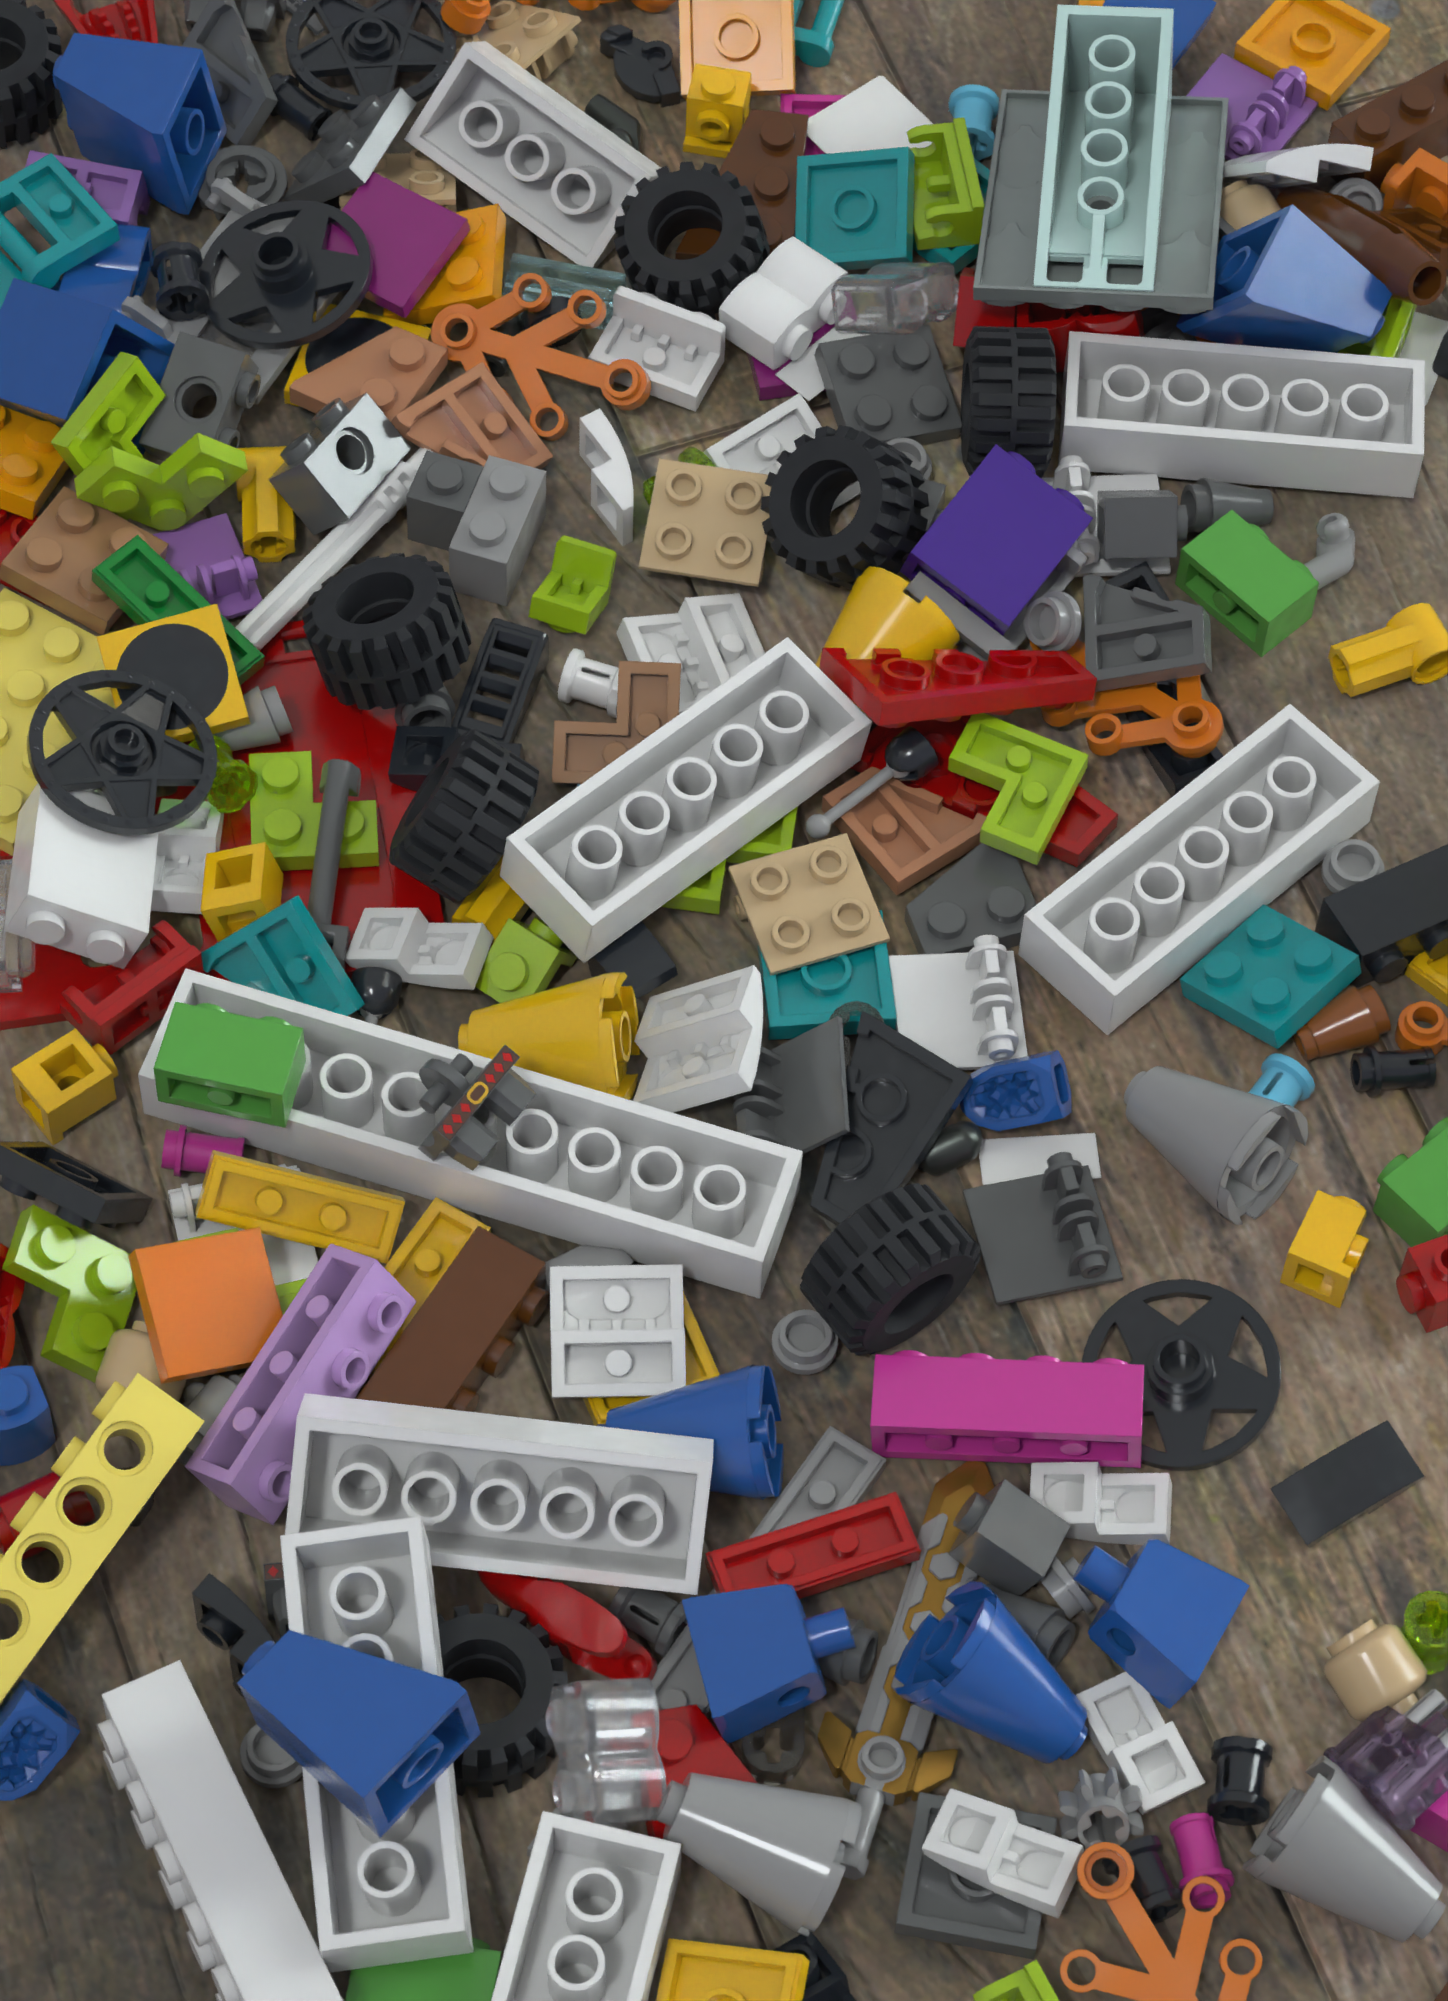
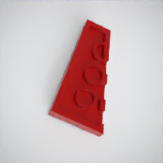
[850,715,1118,867]

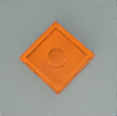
[128,1227,283,1384]

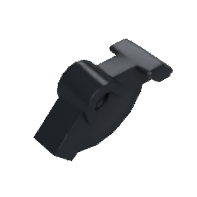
[600,24,681,108]

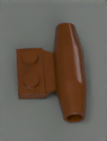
[1276,185,1448,306]

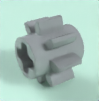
[1058,1767,1144,1851]

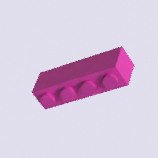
[870,1350,1144,1468]

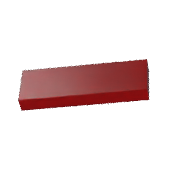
[704,1492,921,1599]

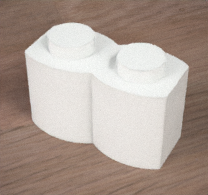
[719,236,849,370]

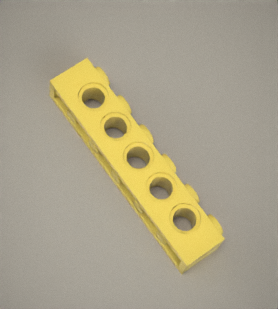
[0,1373,205,1703]

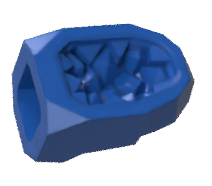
[960,1050,1072,1131]
[0,1678,81,1801]

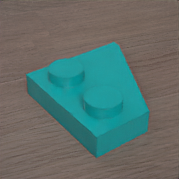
[201,895,365,1016]

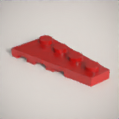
[819,648,1097,728]

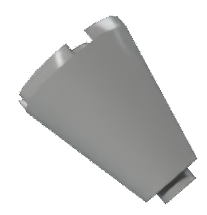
[1124,1066,1308,1225]
[1242,1756,1446,1943]
[656,1772,862,1937]

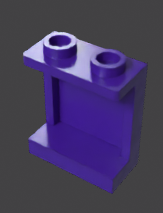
[900,444,1093,636]

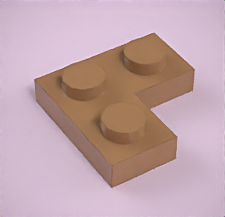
[552,661,681,784]

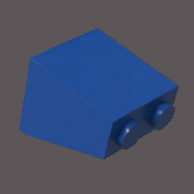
[53,33,227,215]
[1176,204,1392,353]
[0,278,175,455]
[237,1630,481,1838]

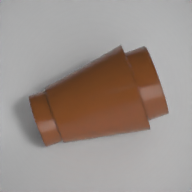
[1292,984,1391,1062]

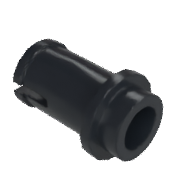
[269,73,333,141]
[1350,1046,1436,1097]

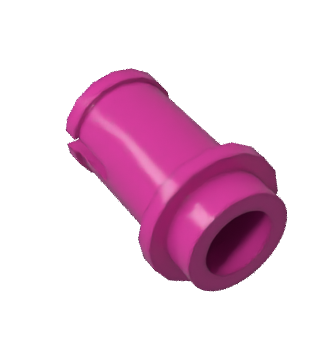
[161,1125,245,1177]
[1169,1812,1235,1909]

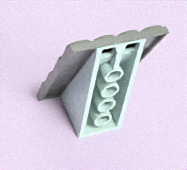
[973,4,1229,314]

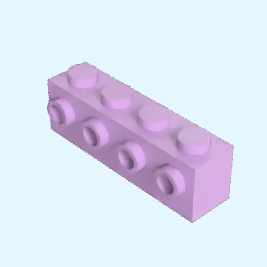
[185,1243,417,1525]

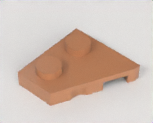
[289,326,448,422]
[391,362,553,469]
[822,766,987,896]

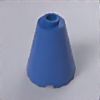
[597,1364,784,1500]
[894,1581,1088,1764]

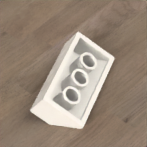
[404,41,661,273]

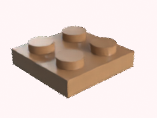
[0,486,169,635]

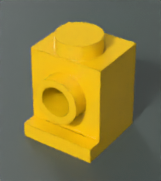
[683,63,752,159]
[200,842,283,942]
[11,1028,119,1146]
[1280,1190,1369,1308]

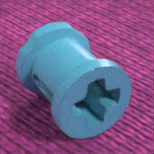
[949,84,999,161]
[1248,1053,1315,1112]

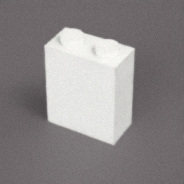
[4,783,159,969]

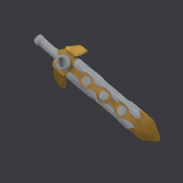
[817,1461,994,1880]

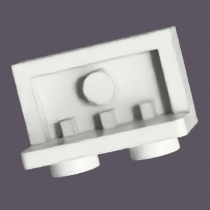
[588,286,726,412]

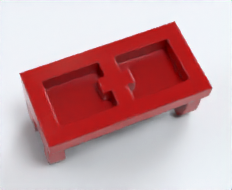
[60,920,204,1055]

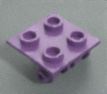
[1187,53,1318,161]
[153,513,263,620]

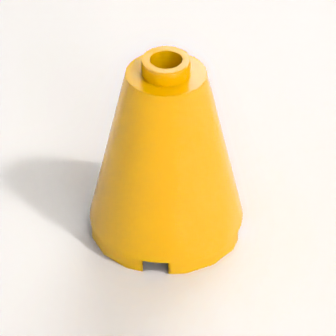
[815,566,960,719]
[458,972,640,1100]

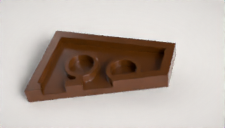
[675,109,809,260]

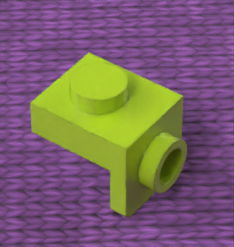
[528,535,617,635]
[475,917,577,1003]

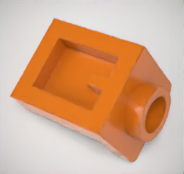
[1380,148,1448,222]

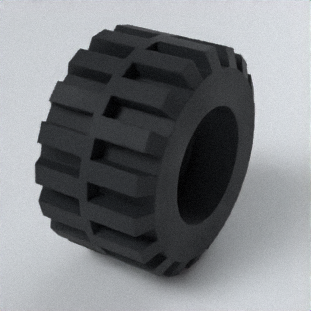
[0,0,63,148]
[614,161,770,321]
[961,326,1056,478]
[761,425,929,590]
[302,553,472,710]
[389,729,539,903]
[800,1183,981,1356]
[437,1603,568,1798]

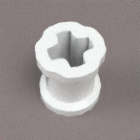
[558,648,619,718]

